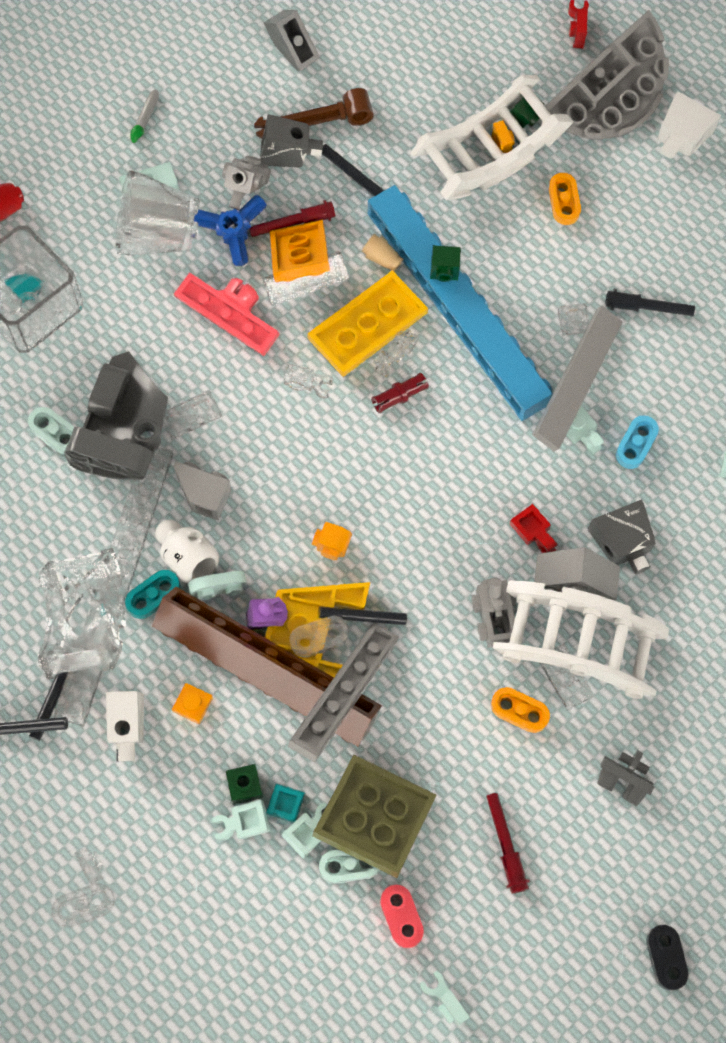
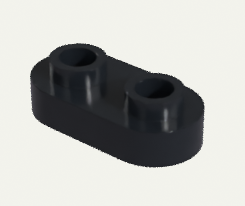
[646,925,689,990]

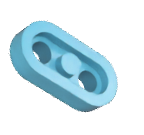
[616,415,659,469]

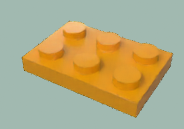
[270,220,330,283]

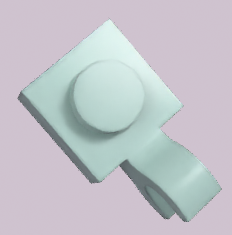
[567,405,604,455]
[419,971,469,1026]

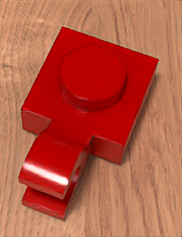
[568,0,589,49]
[510,504,558,553]

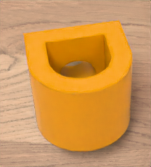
[312,521,352,560]

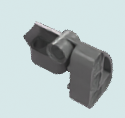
[64,351,168,480]

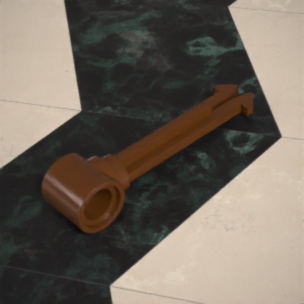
[254,88,374,139]

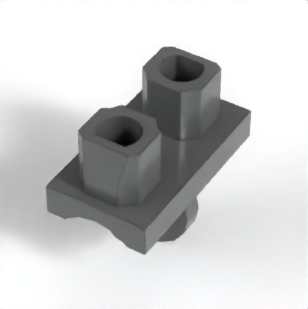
[597,750,655,806]

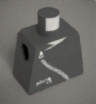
[260,114,323,168]
[588,499,656,575]

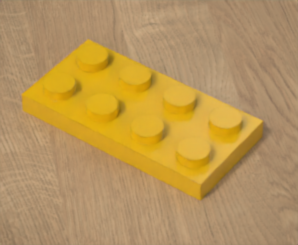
[307,270,428,377]

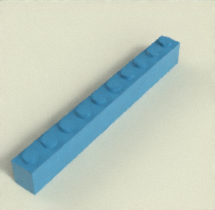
[367,185,553,421]

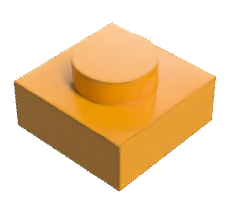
[491,120,515,153]
[172,683,213,725]

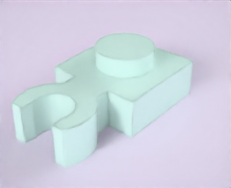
[212,799,270,840]
[282,802,327,858]

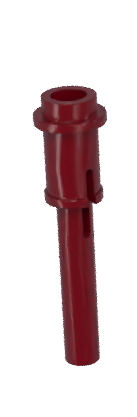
[249,200,336,237]
[486,793,530,894]

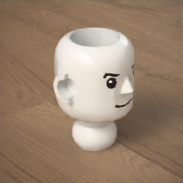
[155,519,219,583]

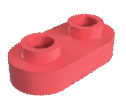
[380,885,424,948]

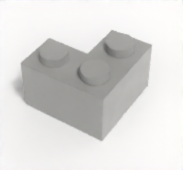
[534,547,620,600]

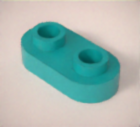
[125,570,180,619]

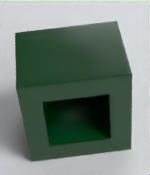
[510,97,545,128]
[430,245,461,282]
[225,764,263,805]

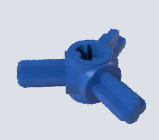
[194,195,267,266]

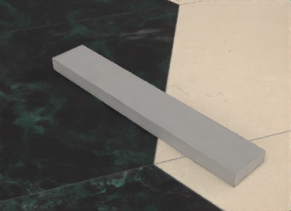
[532,305,623,452]
[287,623,399,763]

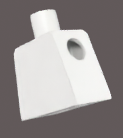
[658,91,721,158]
[106,691,144,762]

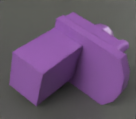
[246,597,288,630]

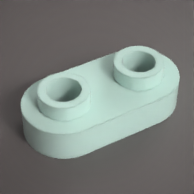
[28,407,74,454]
[188,571,247,601]
[319,849,379,884]

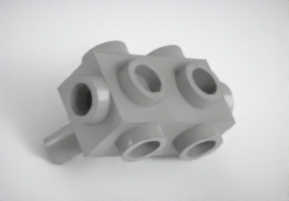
[222,156,271,210]
[472,578,516,652]

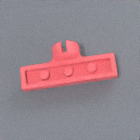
[174,272,280,357]

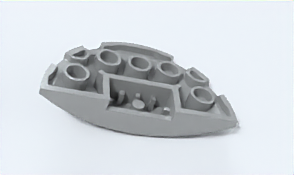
[545,10,669,140]

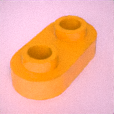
[548,173,581,225]
[491,687,550,733]

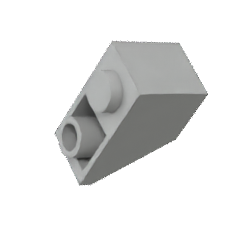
[174,461,232,521]

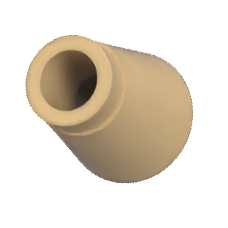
[362,234,404,272]

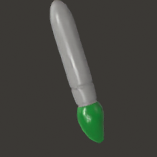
[130,90,159,143]

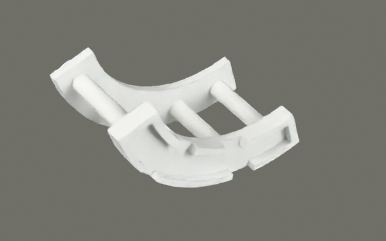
[411,75,573,200]
[492,581,669,699]

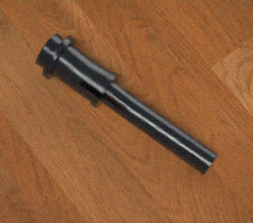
[605,288,695,316]

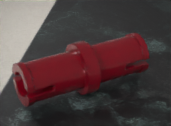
[371,373,429,413]

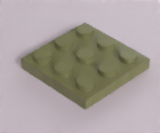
[312,754,437,878]

